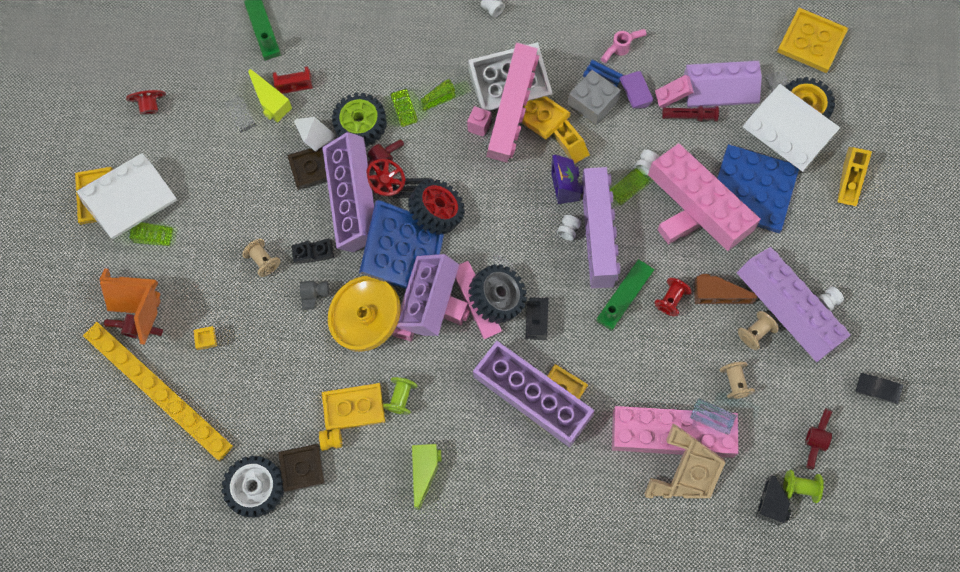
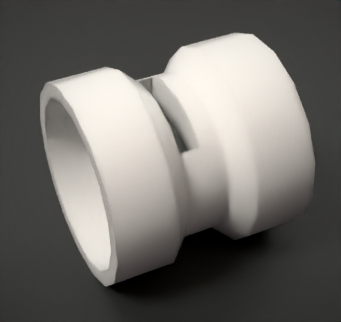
[480,0,505,18]
[635,150,659,175]
[557,215,581,241]
[818,286,844,311]

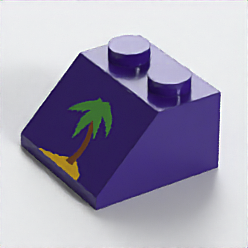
[551,155,583,204]

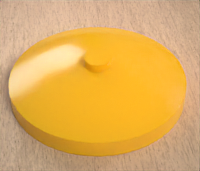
[328,276,401,352]

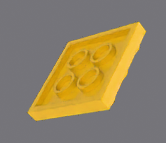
[777,8,848,73]

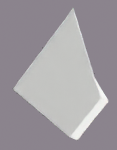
[294,117,338,151]

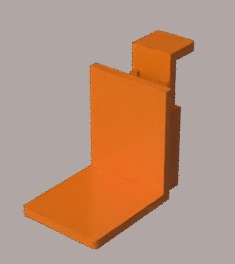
[99,268,161,345]

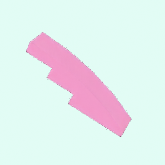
[455,261,502,339]

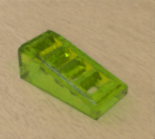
[420,78,456,111]
[390,88,418,127]
[129,222,174,246]

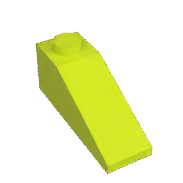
[248,69,292,123]

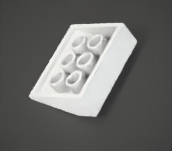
[468,42,552,111]
[743,84,840,173]
[76,153,177,240]

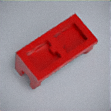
[273,66,313,94]

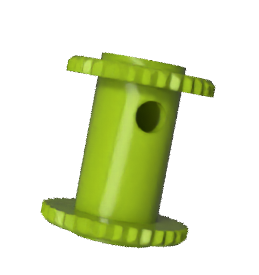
[383,377,418,415]
[783,470,824,503]

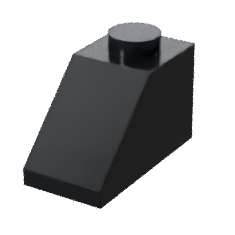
[755,475,791,525]

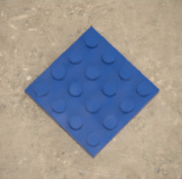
[717,144,799,234]
[359,200,444,289]

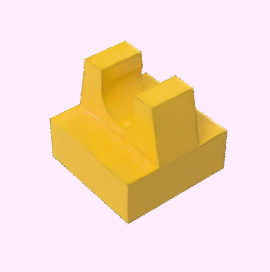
[193,326,217,350]

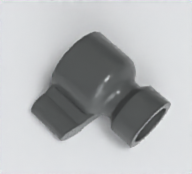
[300,281,329,310]

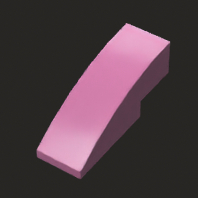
[658,210,701,245]

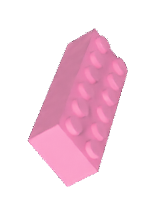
[486,43,540,163]
[648,143,761,251]
[612,406,738,458]

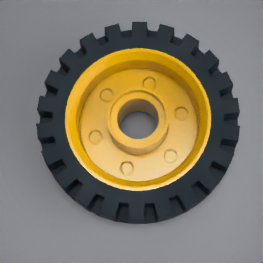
[785,77,835,119]

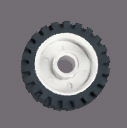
[222,456,284,518]

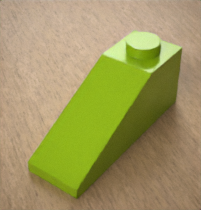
[412,444,442,510]

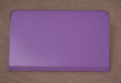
[620,71,653,108]

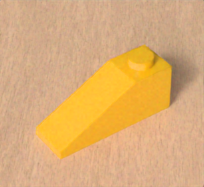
[553,119,590,164]
[837,147,872,207]

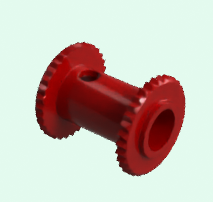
[654,278,692,317]

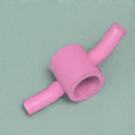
[601,29,646,63]

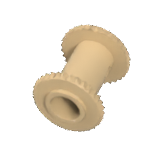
[242,239,280,277]
[738,311,779,350]
[720,362,755,399]

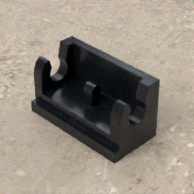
[525,297,549,340]

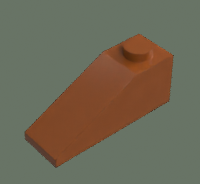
[694,274,757,304]

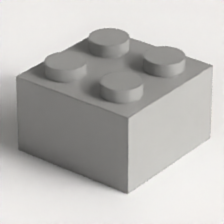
[568,70,621,125]

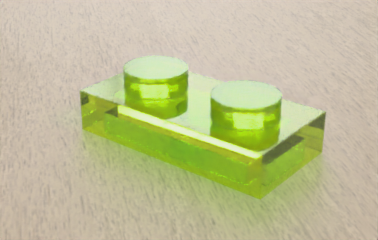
[609,168,649,205]

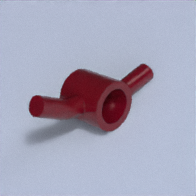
[367,139,404,170]
[104,314,163,339]
[805,408,833,470]

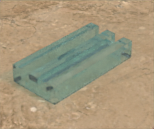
[690,398,737,435]

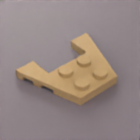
[644,424,725,498]

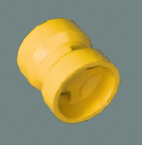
[319,428,342,451]

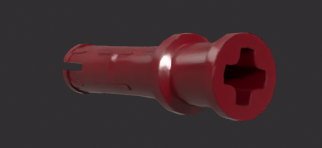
[662,105,719,122]

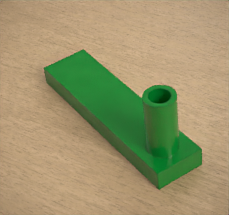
[244,0,281,61]
[596,259,655,331]

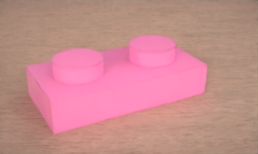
[655,75,694,108]

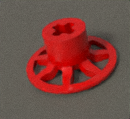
[126,90,166,115]
[366,159,405,196]

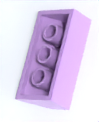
[683,61,762,108]
[396,254,459,336]

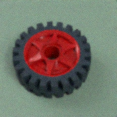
[408,179,465,235]

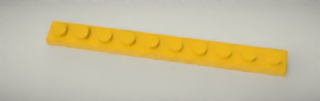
[83,322,234,461]

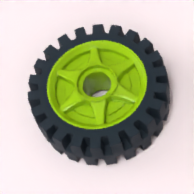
[332,93,387,147]

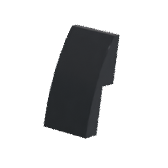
[291,238,334,264]
[855,373,903,405]

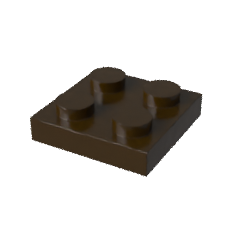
[287,146,327,190]
[278,444,325,493]

